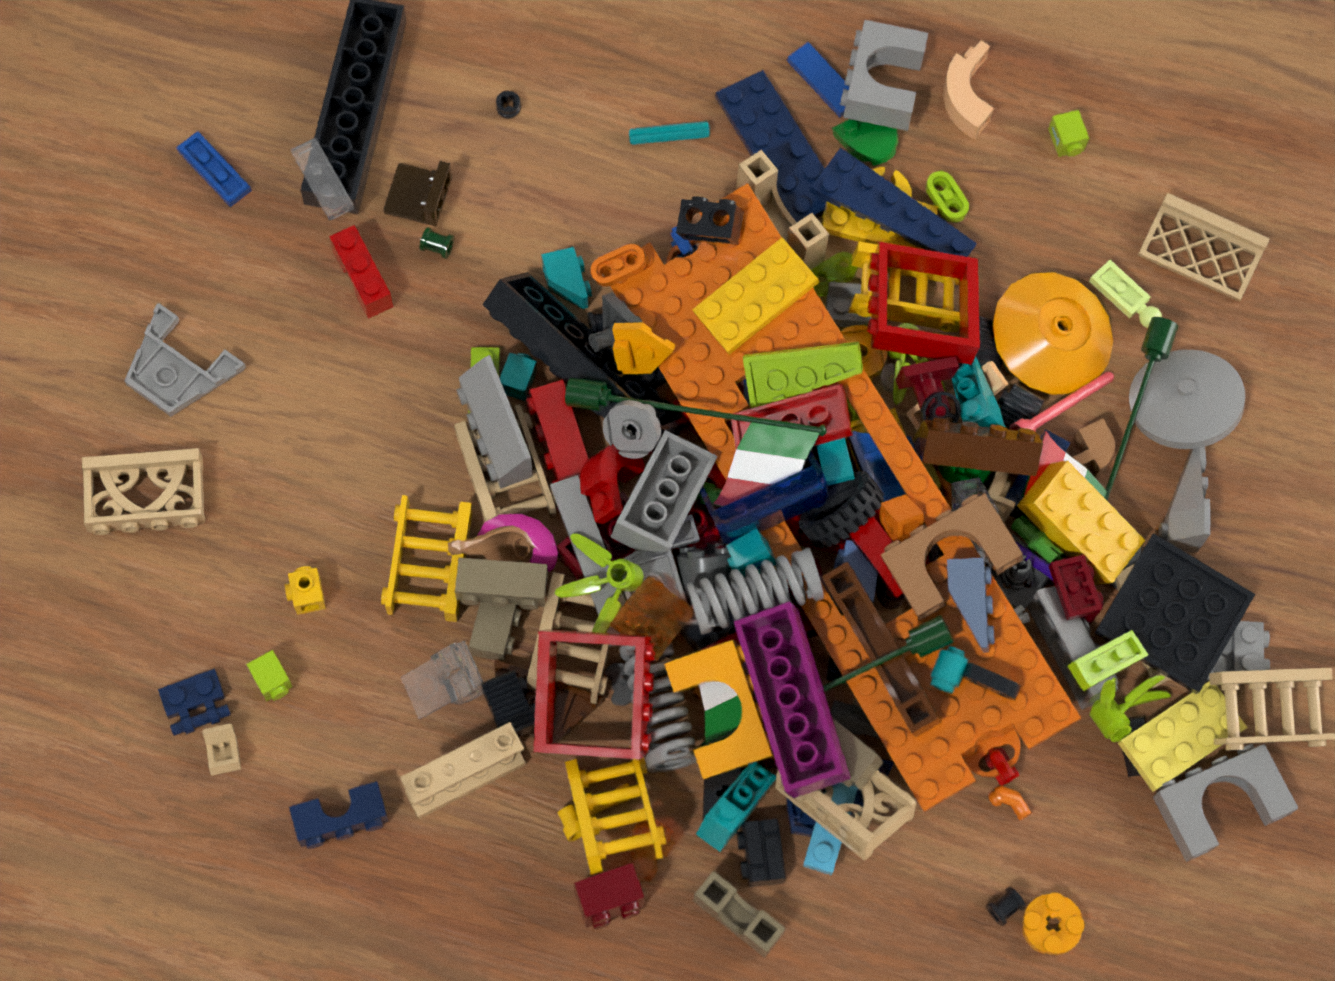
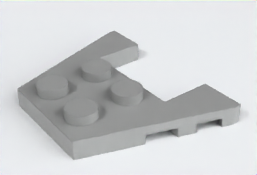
[125,303,246,417]
[622,515,720,626]

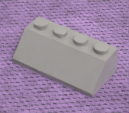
[456,355,533,489]
[611,430,717,551]
[1027,587,1119,710]

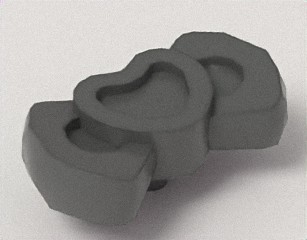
[604,663,633,706]

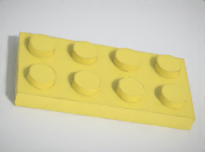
[1118,681,1248,792]

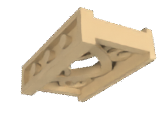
[82,448,205,535]
[775,770,916,861]

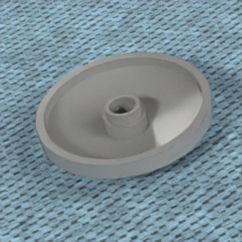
[1129,350,1245,449]

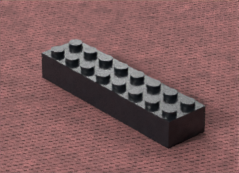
[301,0,407,214]
[482,272,689,455]

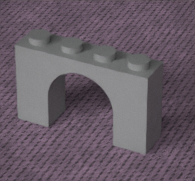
[840,20,928,131]
[1153,744,1298,862]

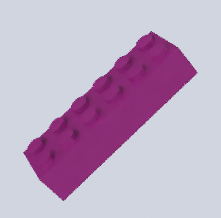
[734,602,851,798]

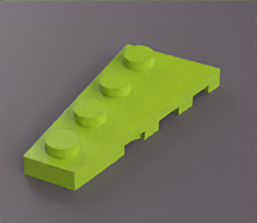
[743,342,863,408]

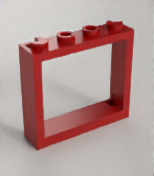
[867,242,980,365]
[533,629,655,759]

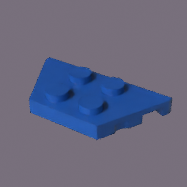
[847,431,918,502]

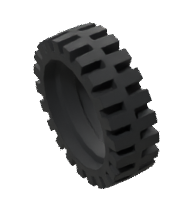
[799,471,884,549]

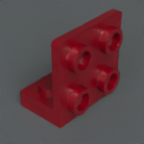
[1048,555,1104,625]

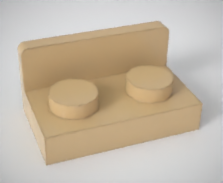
[984,472,1016,523]

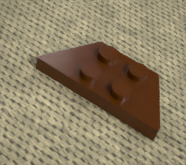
[494,659,602,743]

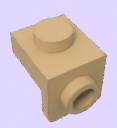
[203,724,241,776]

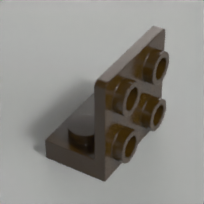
[383,161,452,227]

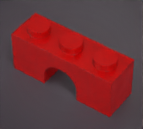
[329,225,393,319]

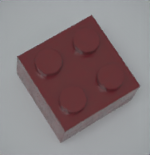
[574,863,645,930]

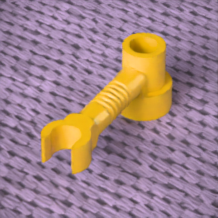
[557,783,631,842]

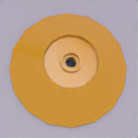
[992,272,1113,395]

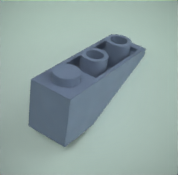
[947,558,994,653]

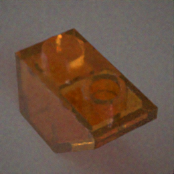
[628,818,676,886]

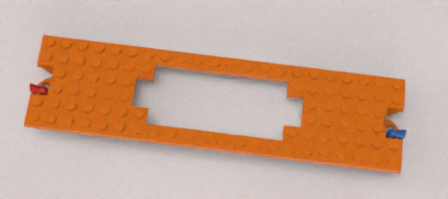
[603,183,1081,812]

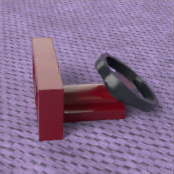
[895,356,961,423]

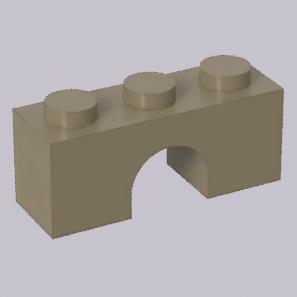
[693,871,786,958]

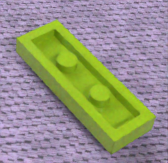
[1068,630,1148,692]

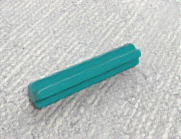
[629,121,710,145]

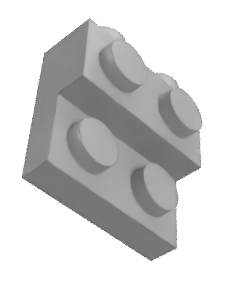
[1206,621,1270,682]

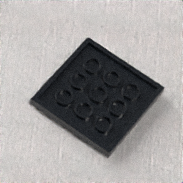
[1094,533,1256,695]

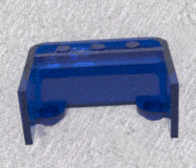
[699,451,829,544]

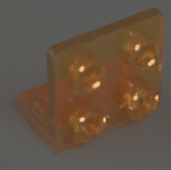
[610,576,695,661]

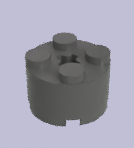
[677,541,732,593]

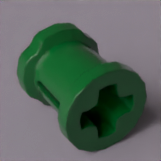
[419,227,454,259]

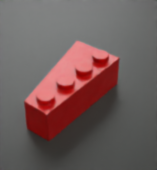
[525,380,588,496]

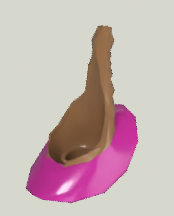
[448,514,558,572]

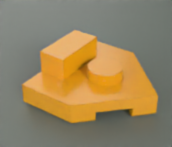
[612,322,675,374]

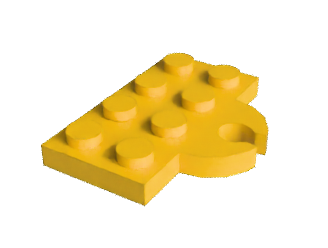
[822,167,938,249]

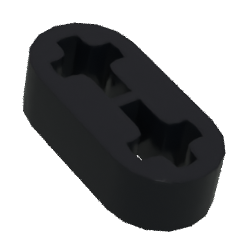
[963,663,1021,701]

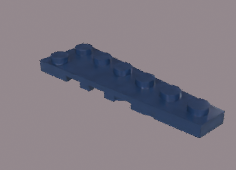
[809,147,977,257]

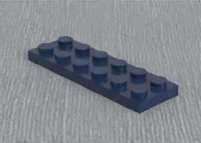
[715,70,826,222]

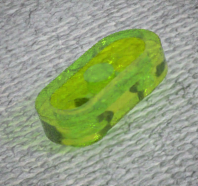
[811,252,858,296]

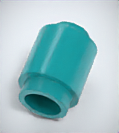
[930,646,969,694]

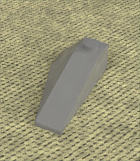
[1158,447,1210,552]

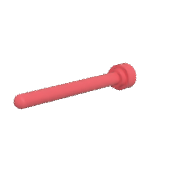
[1009,372,1114,432]

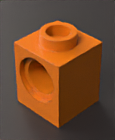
[880,494,924,543]

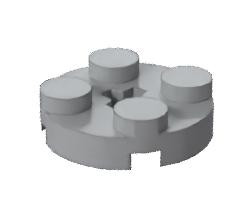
[603,400,661,459]

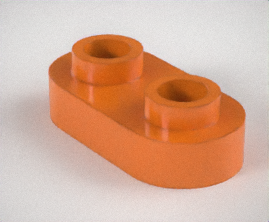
[590,244,647,287]

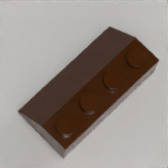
[912,418,1043,476]

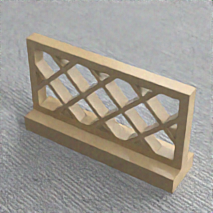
[1138,193,1270,302]

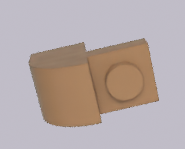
[1072,418,1115,478]

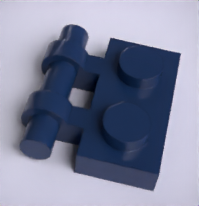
[158,669,231,736]

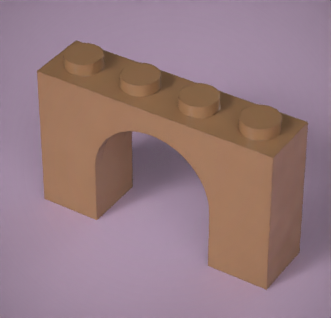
[881,494,1023,621]

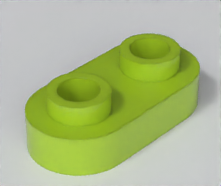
[926,171,969,223]

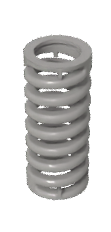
[686,548,824,635]
[619,635,697,773]

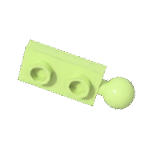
[1089,260,1162,328]

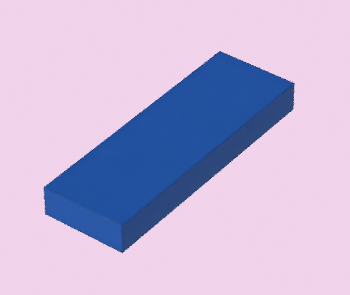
[787,42,850,118]
[176,131,252,207]

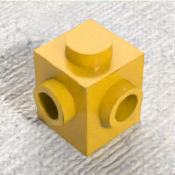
[284,566,326,615]

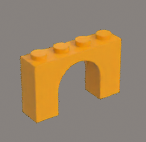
[664,640,774,779]

